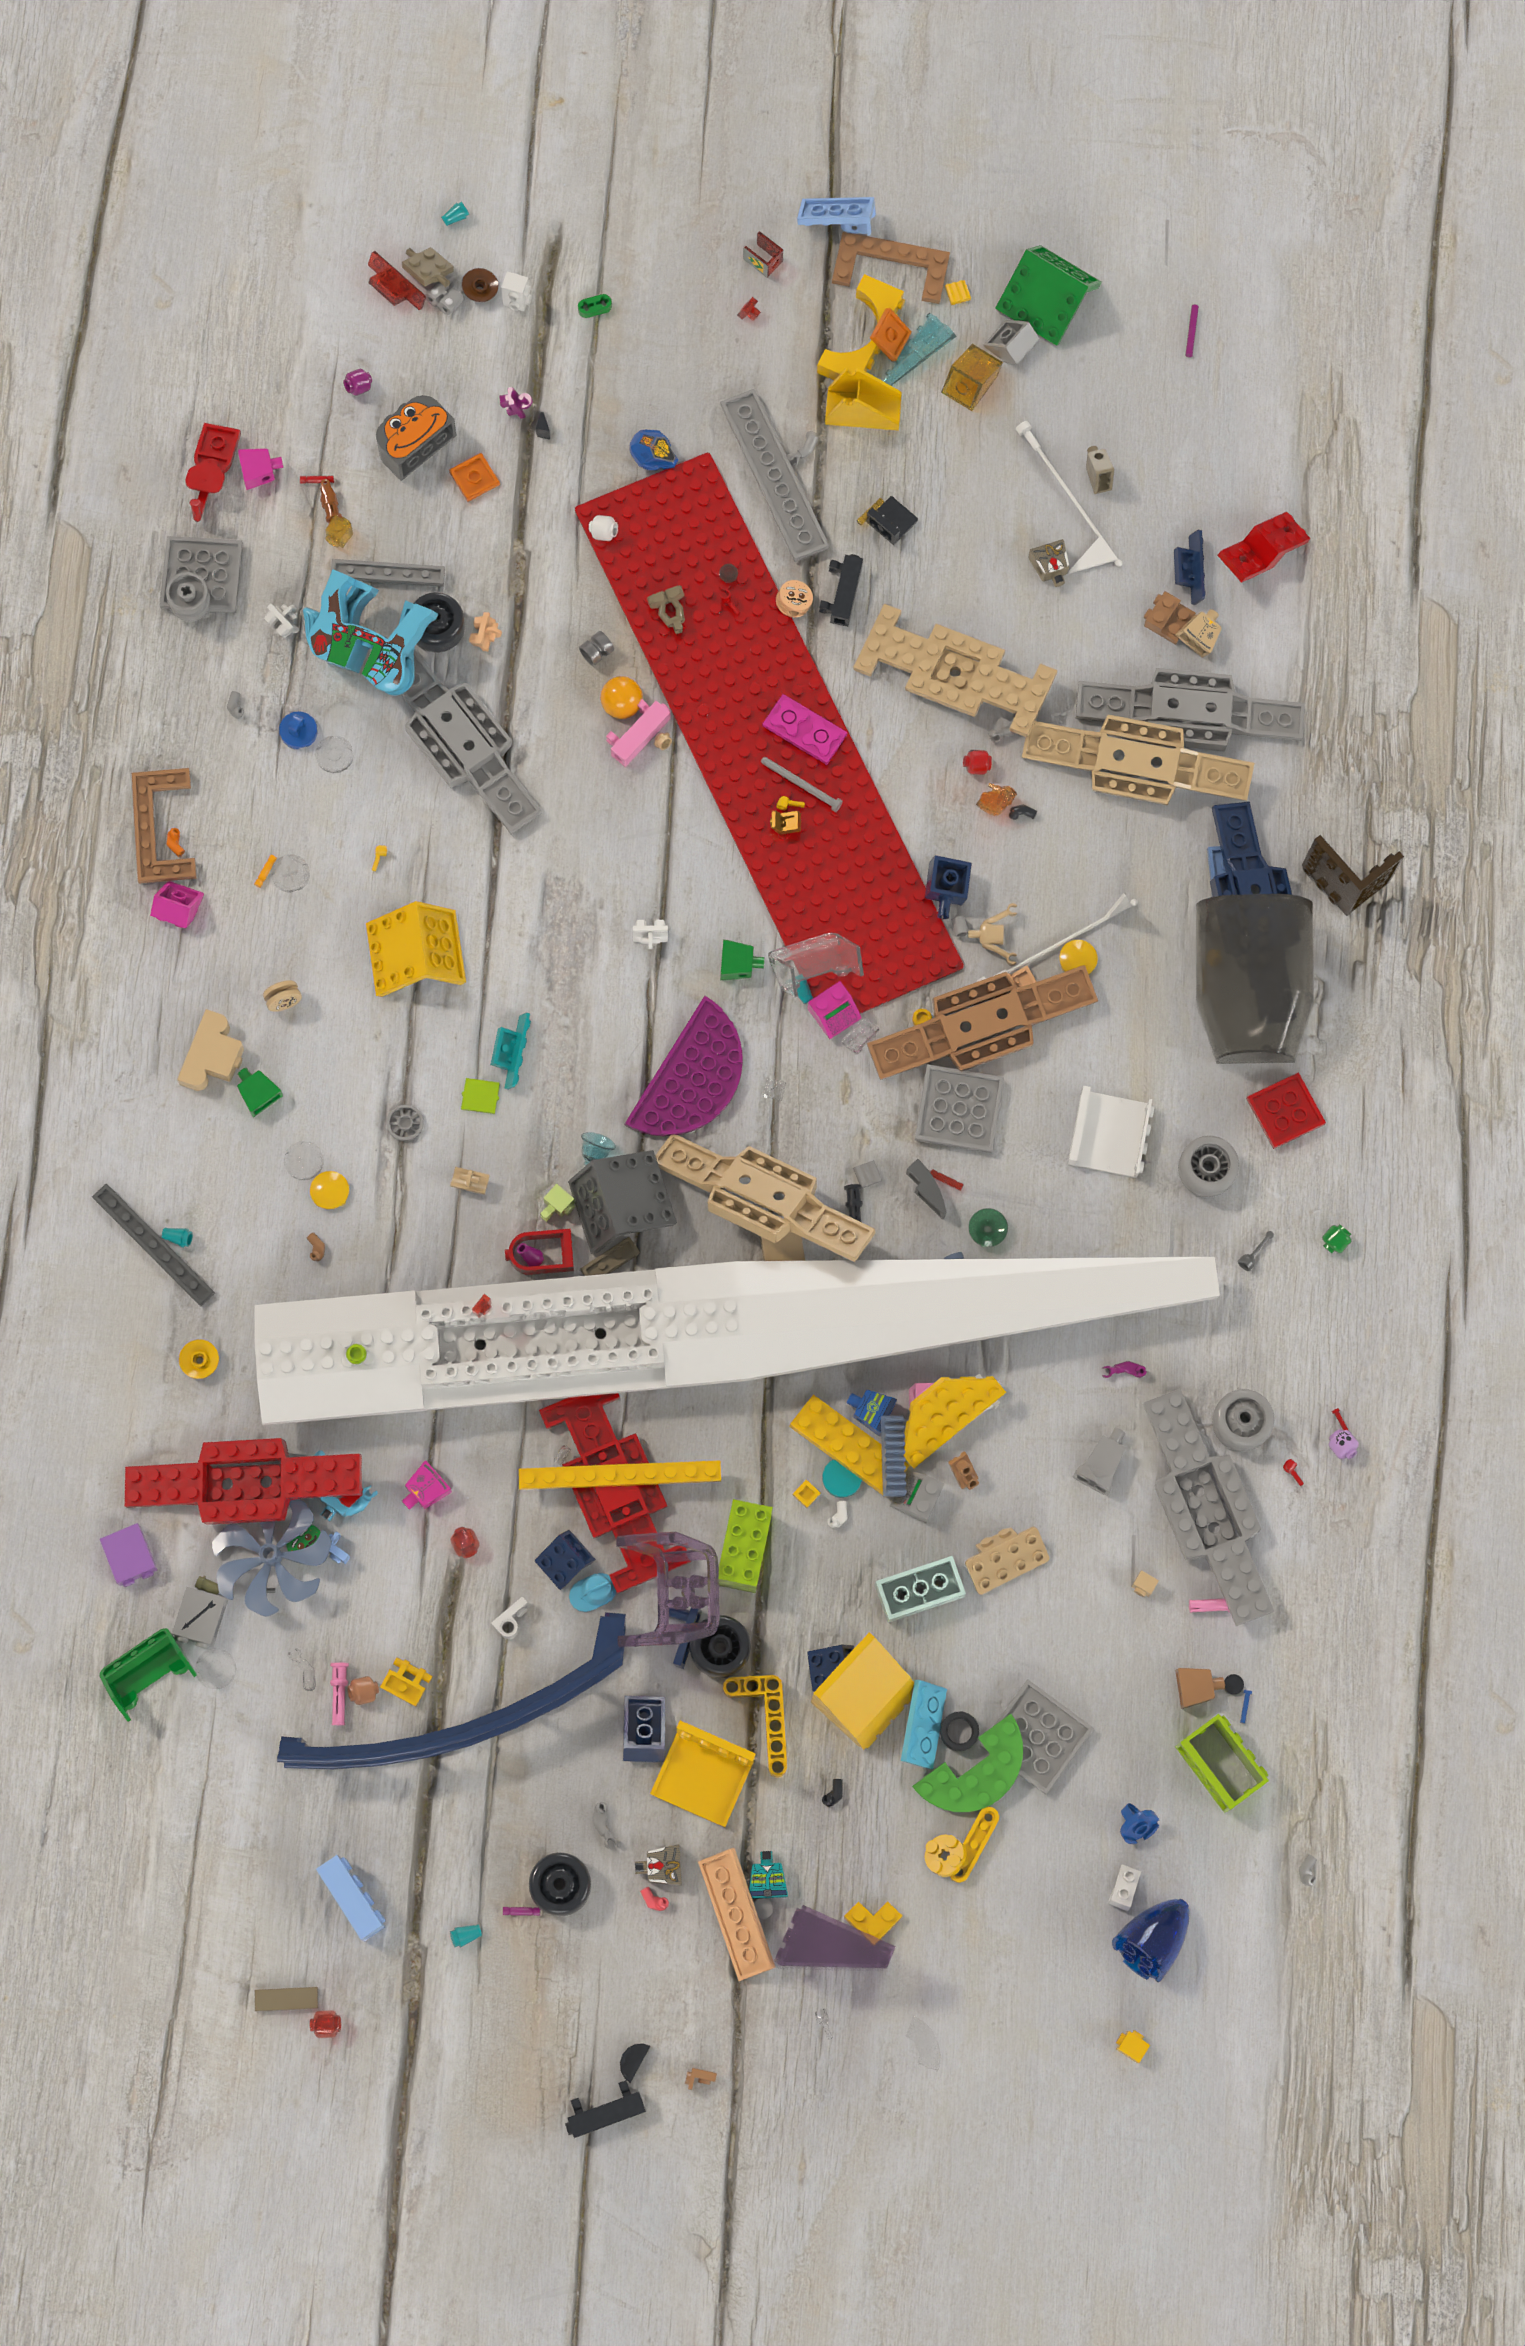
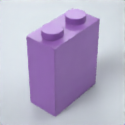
[100,1523,158,1587]

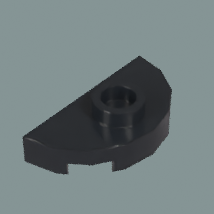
[620,2043,651,2084]

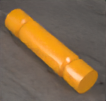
[254,855,277,888]

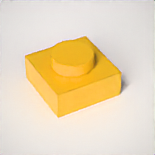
[792,1480,821,1508]

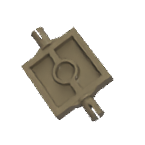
[402,247,454,287]

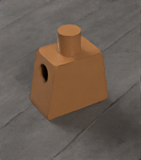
[1175,1668,1225,1709]

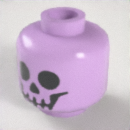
[1329,1429,1359,1459]

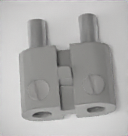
[425,275,464,315]

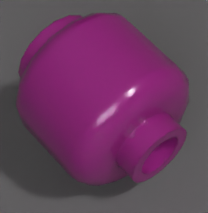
[343,368,372,396]

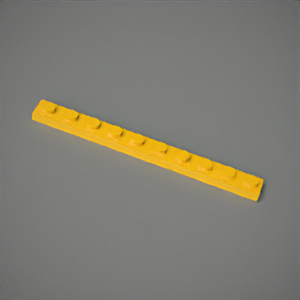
[519,1460,721,1490]

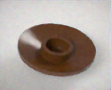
[462,268,499,302]

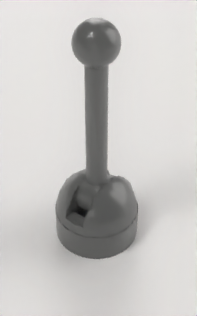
[1238,1231,1274,1271]

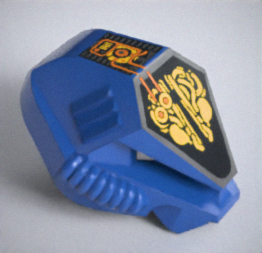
[629,429,678,471]

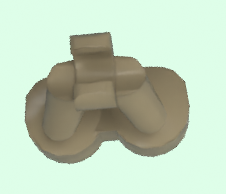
[647,585,685,634]

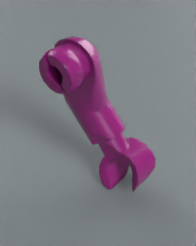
[1102,1361,1147,1378]

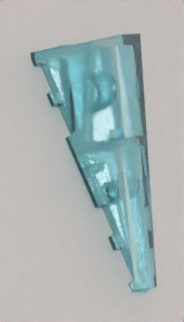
[883,313,957,386]

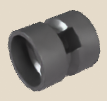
[579,631,614,666]

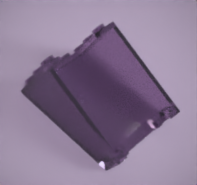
[774,1905,896,1971]

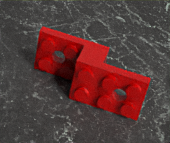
[1217,511,1311,583]

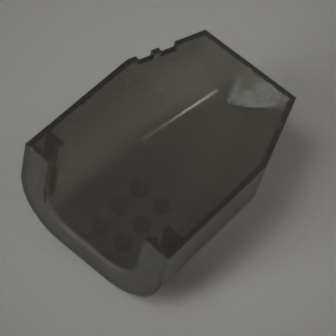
[1196,894,1314,1064]

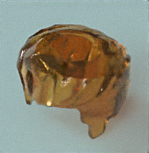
[976,783,1017,816]

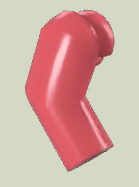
[640,1887,669,1911]

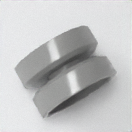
[166,572,211,621]

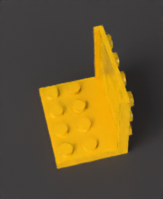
[366,901,466,997]
[650,1720,756,1828]

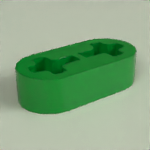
[578,294,612,318]

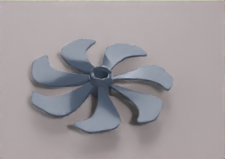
[213,1499,332,1617]

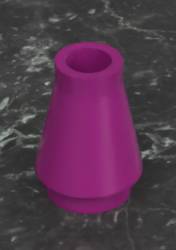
[517,1243,544,1267]

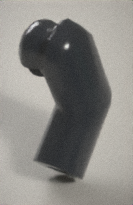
[1009,804,1038,820]
[822,1779,843,1807]

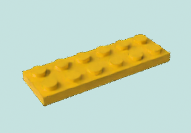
[789,1394,910,1495]

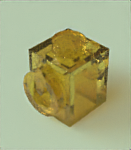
[325,515,353,548]

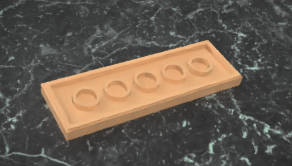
[698,1848,776,1981]

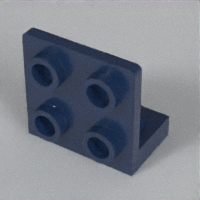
[535,1530,596,1590]
[807,1644,854,1692]

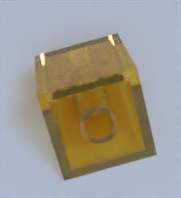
[941,344,1003,411]

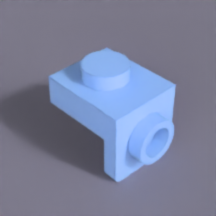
[329,1531,350,1564]

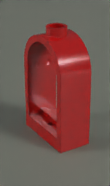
[505,1228,574,1275]

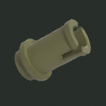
[195,1576,219,1595]

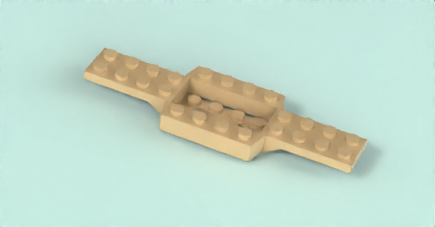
[1022,715,1255,805]
[655,1134,875,1262]

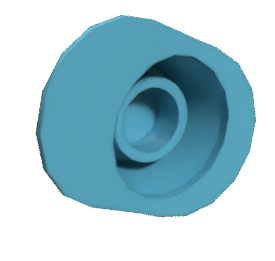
[569,1573,616,1612]

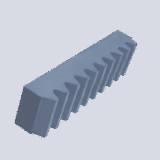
[881,1416,907,1497]

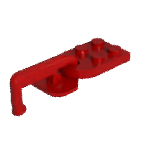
[185,423,241,522]

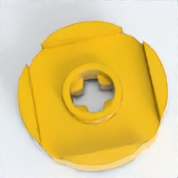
[924,1834,966,1877]

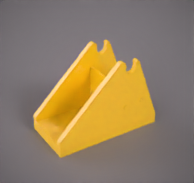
[825,368,902,431]

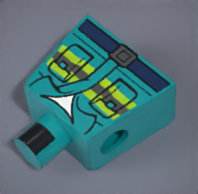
[749,1851,788,1899]

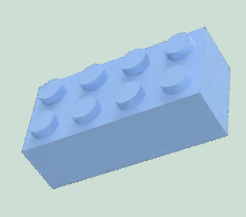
[316,1855,386,1942]

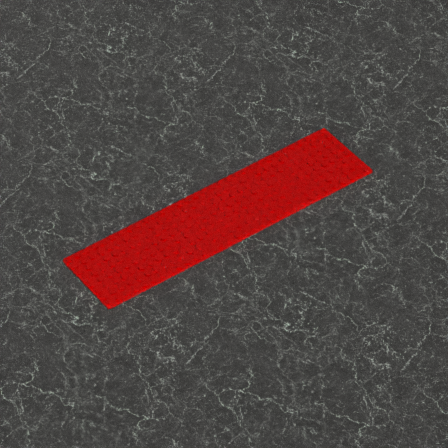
[575,452,964,1014]

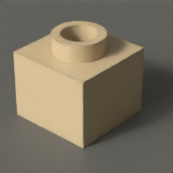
[1131,1570,1159,1597]

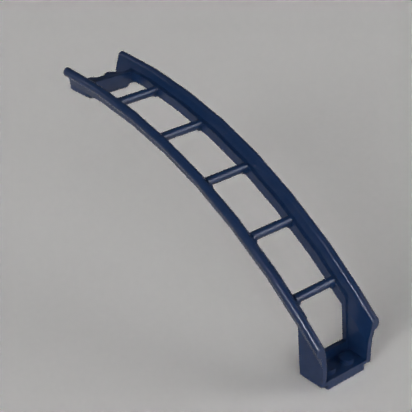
[277,1612,626,1770]

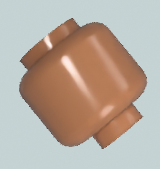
[347,1676,379,1705]

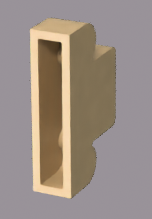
[177,1009,244,1091]

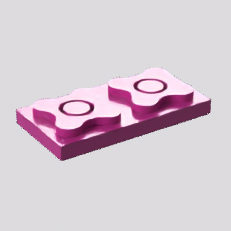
[763,694,847,765]

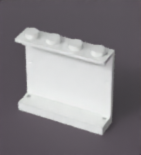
[1067,1086,1155,1178]

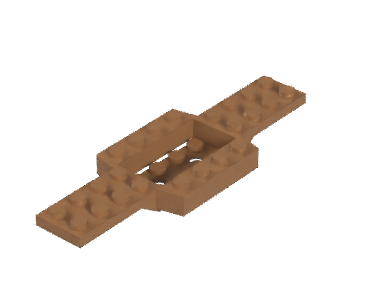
[867,965,1098,1080]

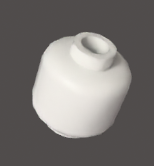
[589,515,618,541]

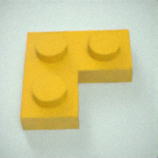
[844,1901,903,1947]

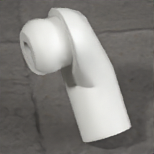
[827,1501,847,1529]

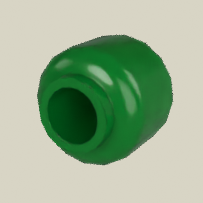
[1322,1224,1352,1254]

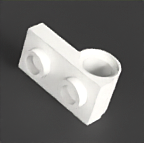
[1108,1864,1141,1911]

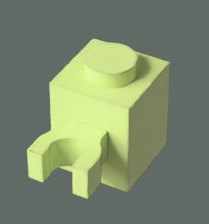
[540,1184,575,1222]

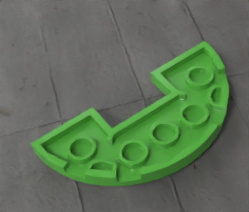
[912,1714,1023,1812]

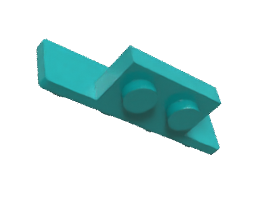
[490,1012,531,1090]

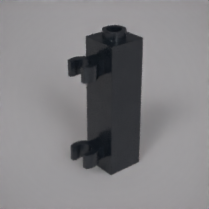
[819,554,864,627]
[565,2080,646,2138]

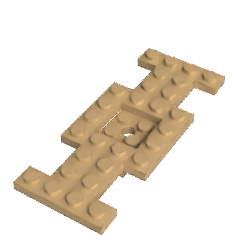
[853,604,1057,737]

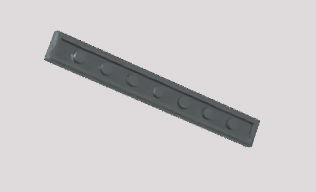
[92,1183,215,1307]

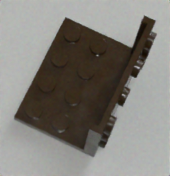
[1302,835,1404,916]

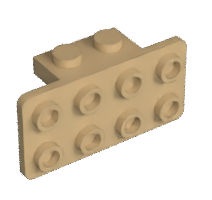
[965,1526,1049,1595]

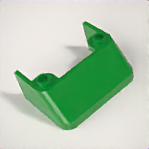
[99,1628,197,1722]

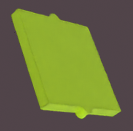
[461,1078,500,1114]

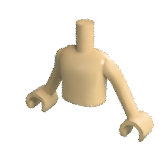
[968,903,1017,966]

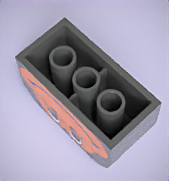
[376,395,457,481]

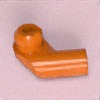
[166,828,185,857]

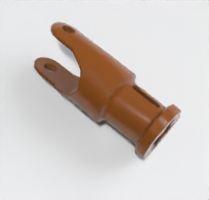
[320,479,342,524]

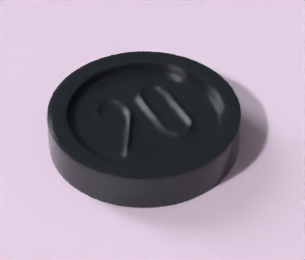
[1224,1674,1244,1695]

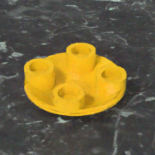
[1059,940,1098,975]
[310,1171,349,1209]

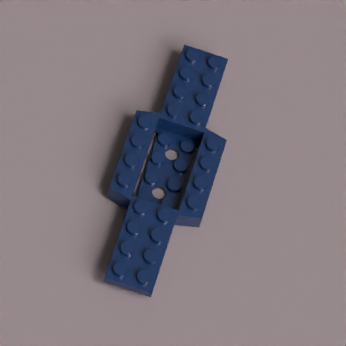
[1210,801,1303,1025]

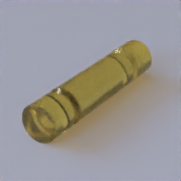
[856,498,884,526]

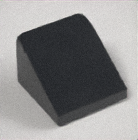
[536,412,550,440]

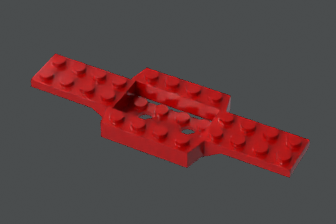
[124,1438,362,1525]

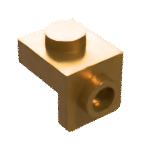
[770,810,801,835]

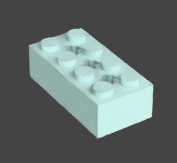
[875,1556,966,1623]

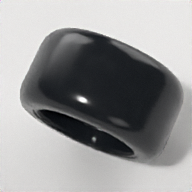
[413,592,465,653]
[690,1615,751,1678]
[529,1852,591,1917]

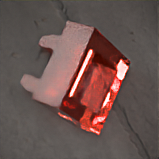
[737,297,761,321]

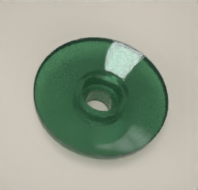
[968,1208,1008,1247]

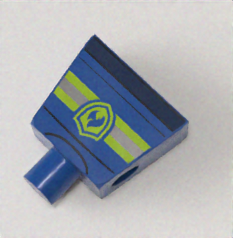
[847,1390,897,1436]

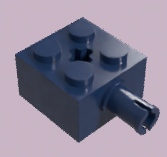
[925,855,972,919]

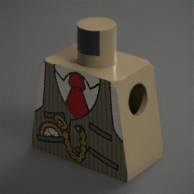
[1028,539,1069,587]
[635,1844,682,1886]

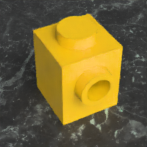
[1116,2030,1150,2063]

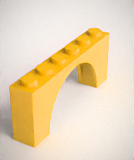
[817,274,905,380]

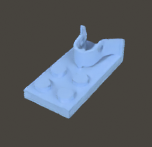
[797,197,876,236]

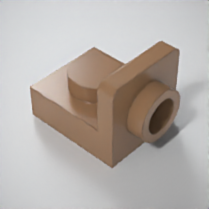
[685,2068,717,2090]

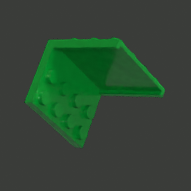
[995,245,1102,346]

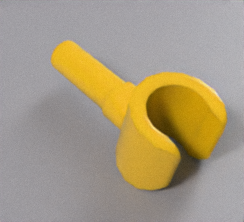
[777,796,805,810]
[372,845,387,872]

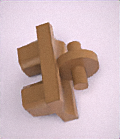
[948,1451,979,1490]

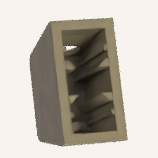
[1086,446,1114,494]

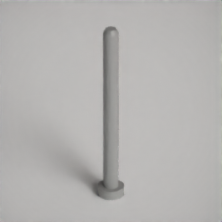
[761,757,843,812]

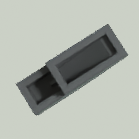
[906,1159,946,1220]

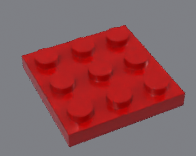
[1246,1072,1326,1149]

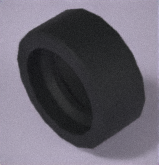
[940,1711,979,1751]

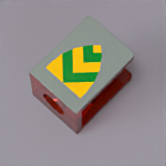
[743,231,784,278]

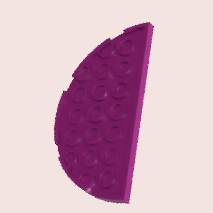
[624,996,743,1136]

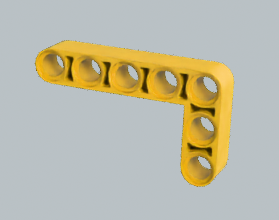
[723,1675,787,1778]

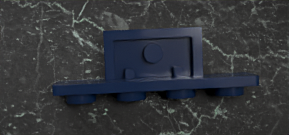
[1174,529,1206,605]

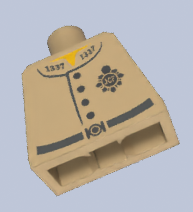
[1175,609,1221,658]

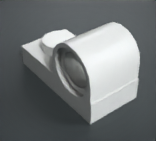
[491,1597,528,1639]

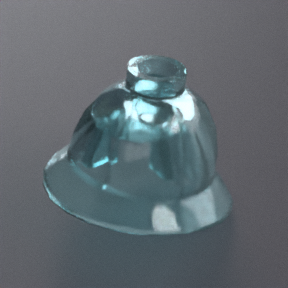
[581,1132,616,1165]

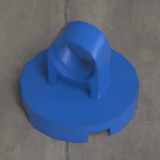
[279,711,318,749]
[1120,1803,1160,1844]

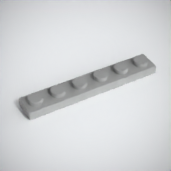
[330,559,445,587]

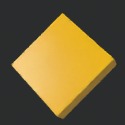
[945,280,971,305]

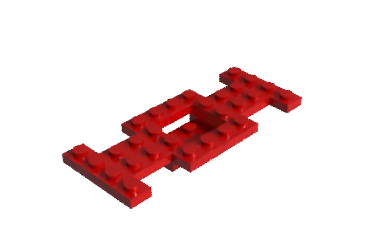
[539,1393,692,1594]

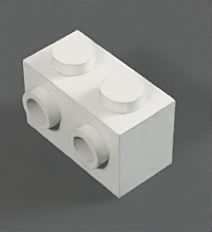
[501,271,532,311]

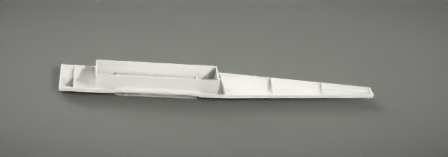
[254,1257,1220,1426]

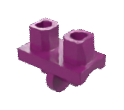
[499,387,533,419]

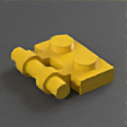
[380,1657,433,1707]

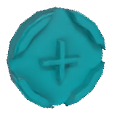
[822,1460,862,1498]

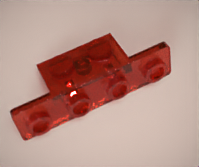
[368,251,426,310]

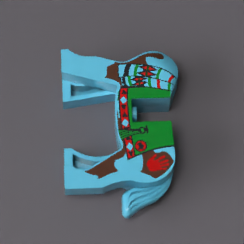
[303,569,438,696]

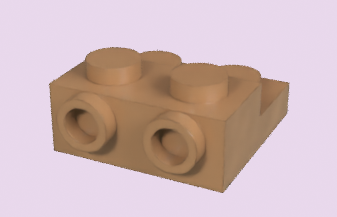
[1144,591,1196,645]

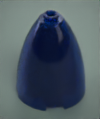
[1112,1899,1190,1982]

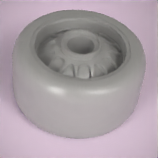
[1178,1136,1239,1197]
[1212,1389,1274,1451]

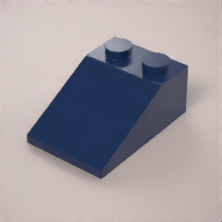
[623,1696,665,1762]

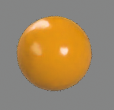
[600,676,643,719]

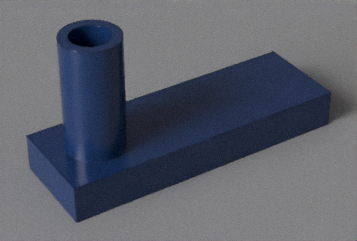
[665,1604,702,1669]

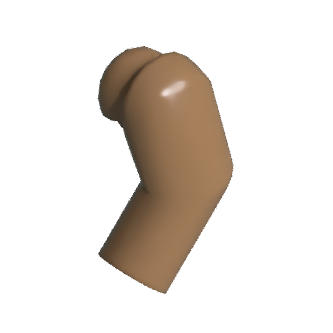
[307,1232,325,1261]

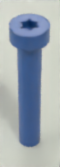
[1240,1690,1252,1723]

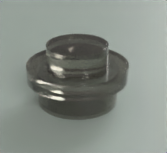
[719,564,738,583]

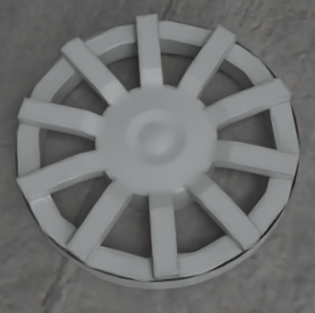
[387,1105,424,1141]

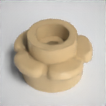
[654,732,672,750]

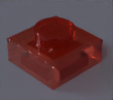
[472,1294,492,1318]

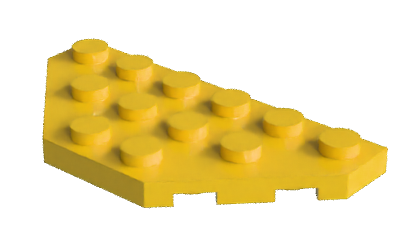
[904,1376,1007,1468]

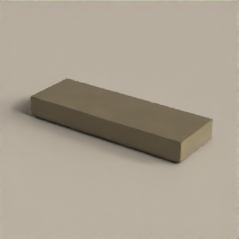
[580,1236,640,1276]
[255,1987,318,2011]

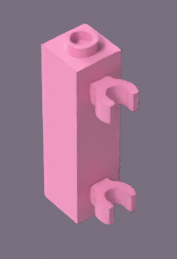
[606,699,670,767]

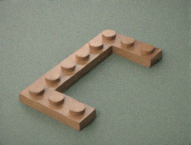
[832,232,950,304]
[131,768,197,884]

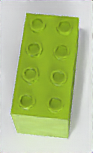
[716,1499,773,1593]
[1175,1714,1269,1813]

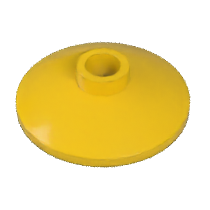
[179,1339,219,1379]

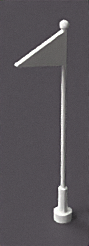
[1015,421,1122,574]
[976,893,1138,982]

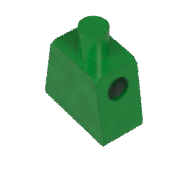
[720,939,765,980]
[237,1068,283,1118]

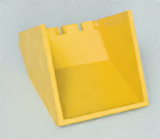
[811,1632,914,1750]

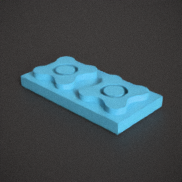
[901,1680,947,1769]

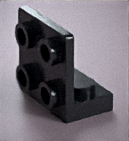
[866,496,918,545]

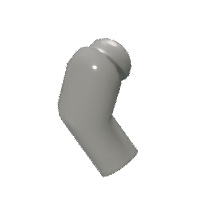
[227,691,244,718]
[1299,1854,1317,1886]

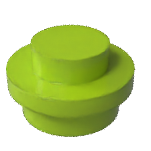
[346,1344,367,1364]

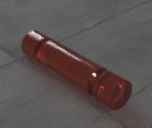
[930,1169,964,1191]

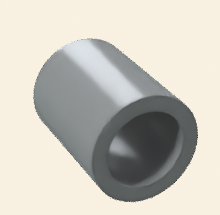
[951,916,968,937]

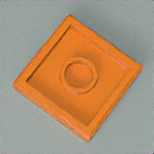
[870,308,912,362]
[449,453,500,502]

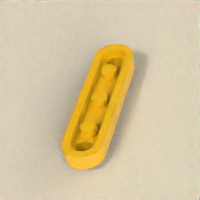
[950,1807,999,1883]

